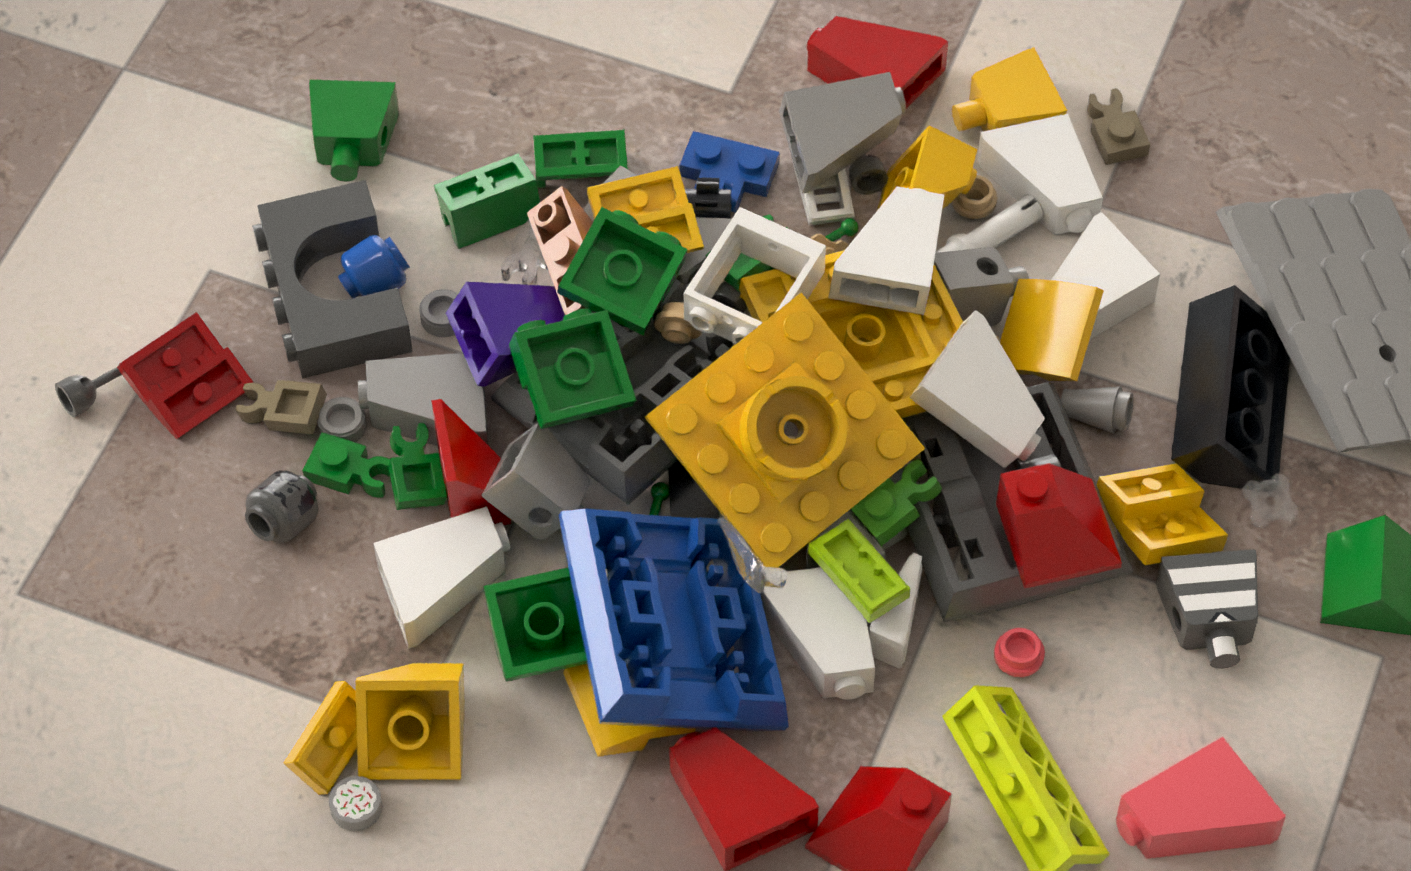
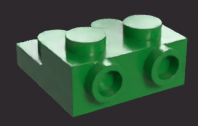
[557,207,688,336]
[509,308,636,429]

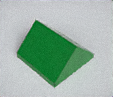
[1320,515,1411,635]
[483,567,587,682]

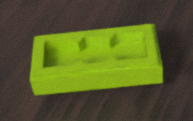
[808,519,911,623]

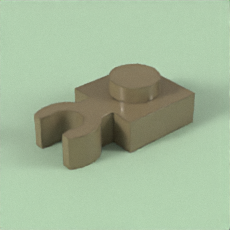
[1087,88,1150,165]
[235,380,327,435]

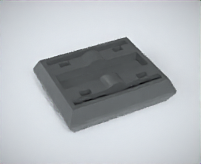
[491,279,734,505]
[889,382,1133,623]

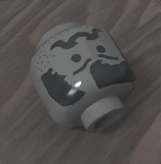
[245,470,319,543]

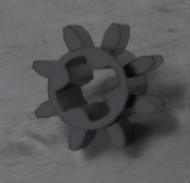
[685,178,732,219]

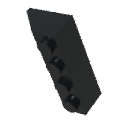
[1171,285,1290,493]

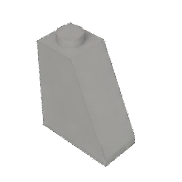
[779,72,906,194]
[358,353,489,446]

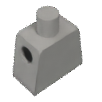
[934,247,1029,327]
[482,422,590,540]

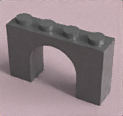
[252,180,413,378]

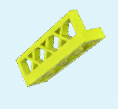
[942,685,1110,871]

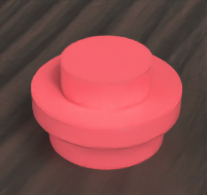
[994,628,1045,677]

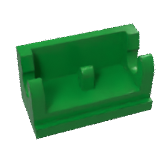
[533,129,628,188]
[434,153,540,249]

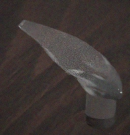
[718,517,787,593]

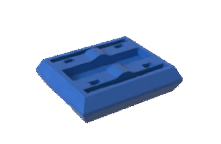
[559,509,789,731]

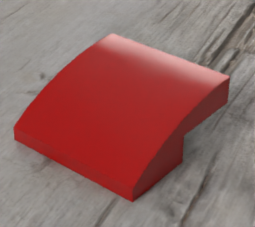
[117,312,254,439]

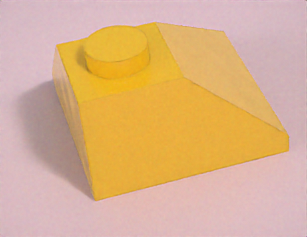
[876,125,978,212]
[355,663,465,780]

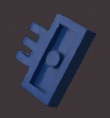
[679,131,780,213]

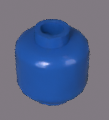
[338,235,410,298]

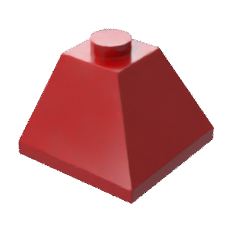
[431,399,511,525]
[996,463,1122,589]
[805,766,952,871]

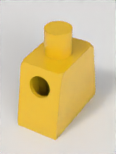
[952,47,1067,132]

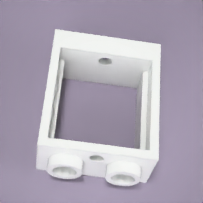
[684,207,826,345]

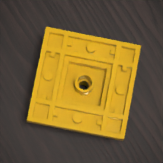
[739,250,963,418]
[645,292,925,573]

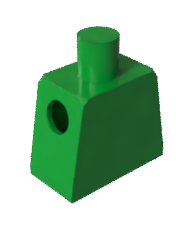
[309,79,399,182]

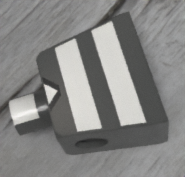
[1156,549,1258,669]

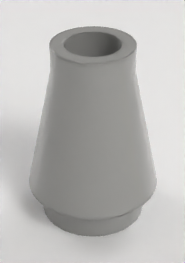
[1061,386,1134,434]

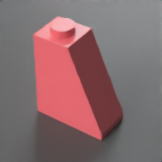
[1116,737,1286,859]

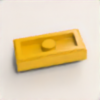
[283,681,357,795]

